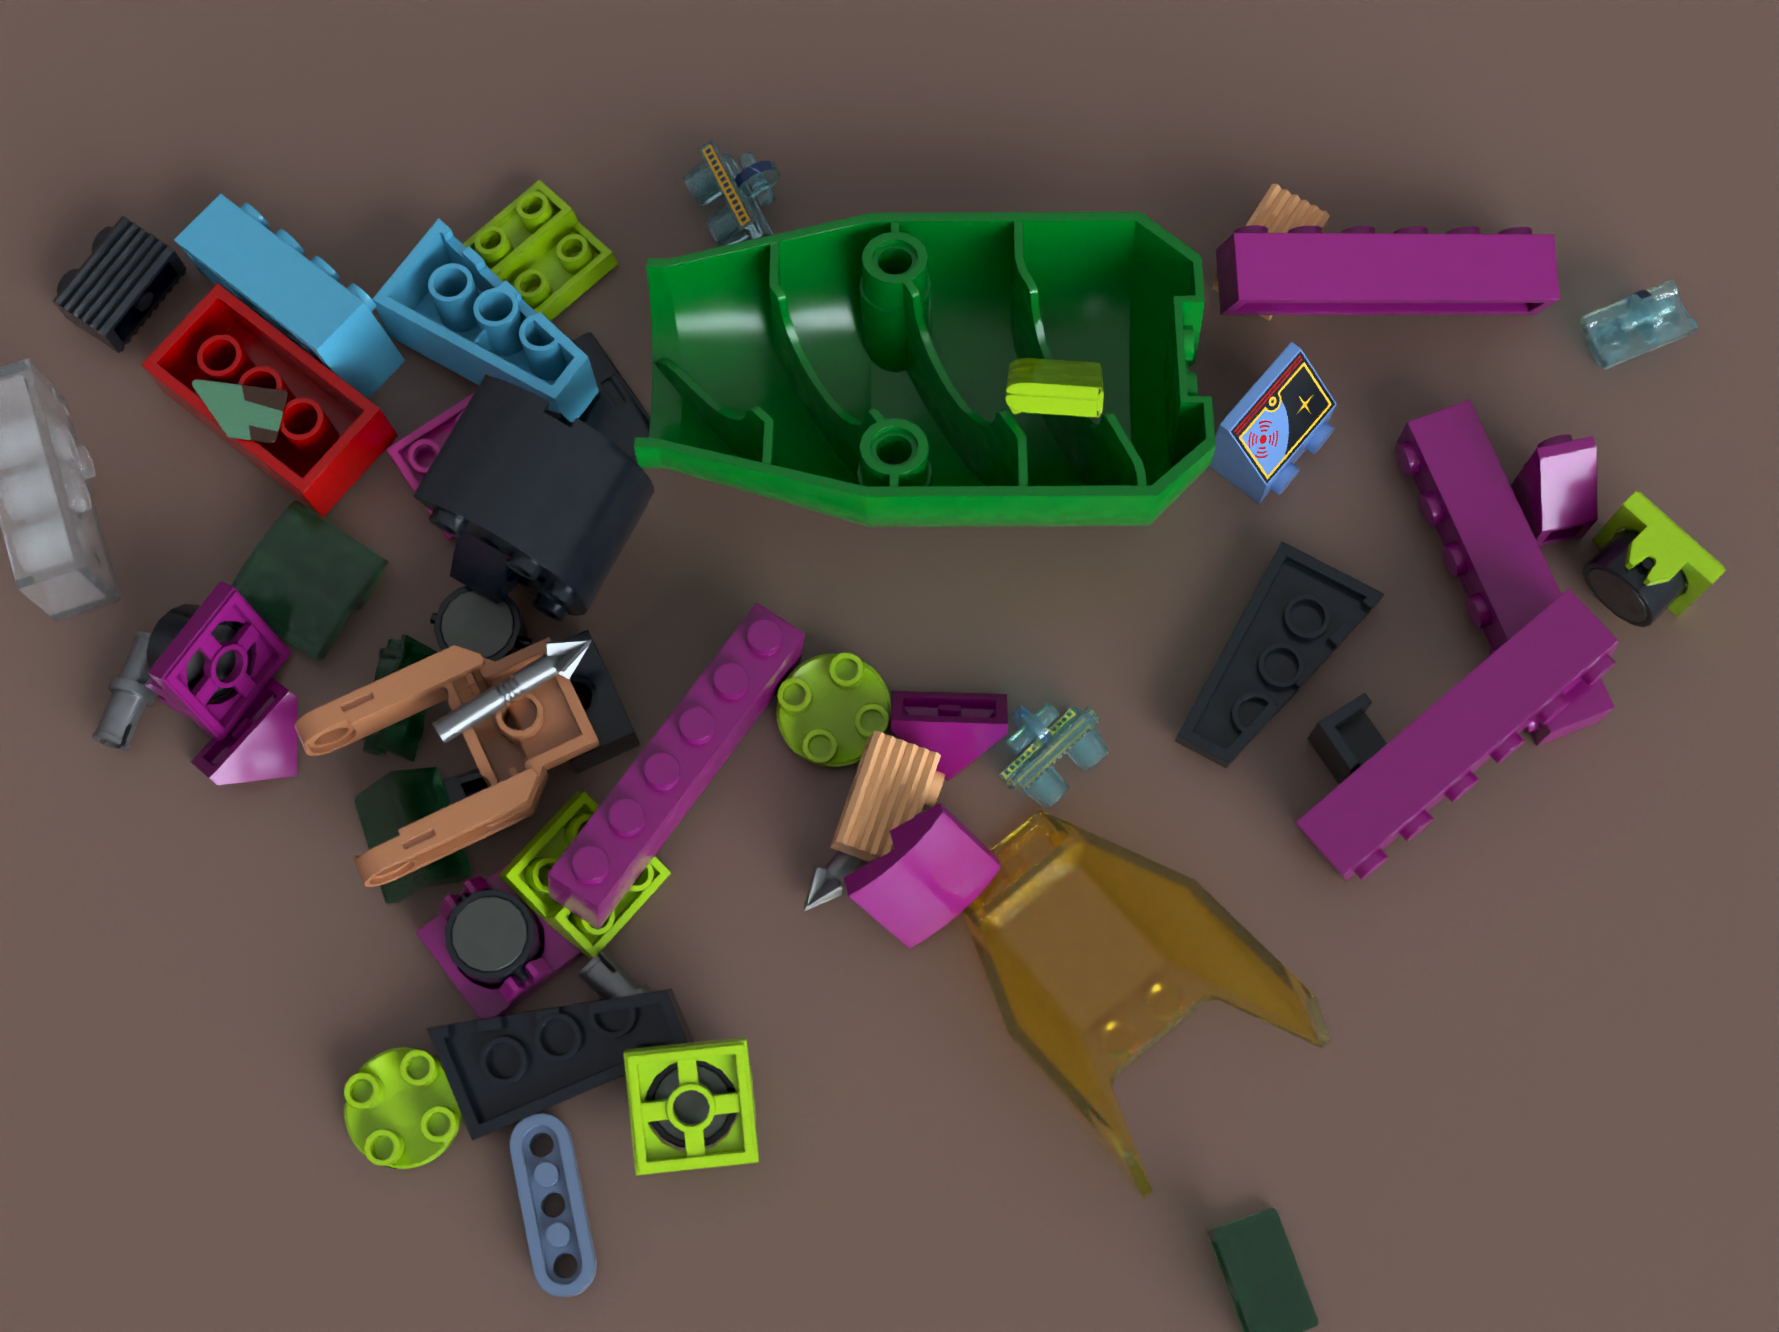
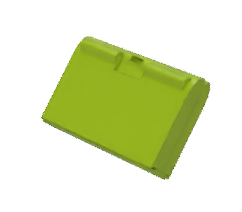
[1005,358,1104,418]

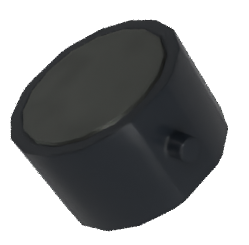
[430,586,532,661]

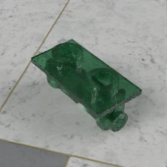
[361,635,438,762]

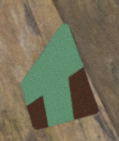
[192,379,288,443]

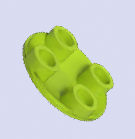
[776,652,891,767]
[344,1047,463,1169]

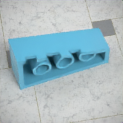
[174,194,406,399]
[372,218,599,422]

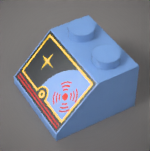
[1210,341,1337,504]

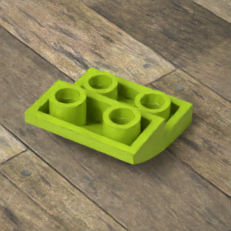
[463,179,618,321]
[498,791,671,959]

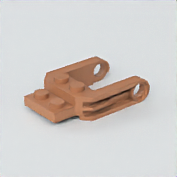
[294,637,600,887]

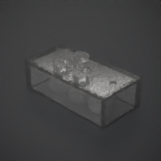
[0,358,122,621]

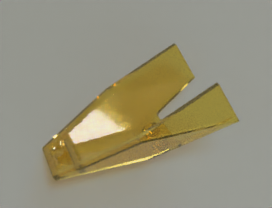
[962,810,1331,1199]

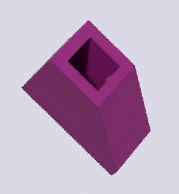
[1511,434,1598,547]

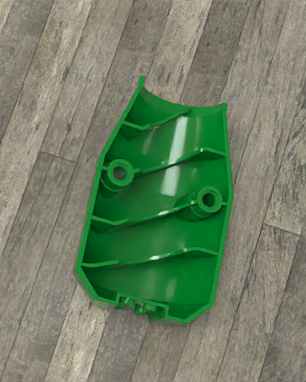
[634,211,1216,527]

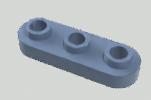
[510,1113,597,1297]

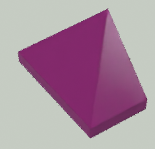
[191,678,297,785]
[891,691,1008,781]

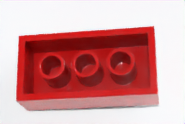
[141,283,398,518]

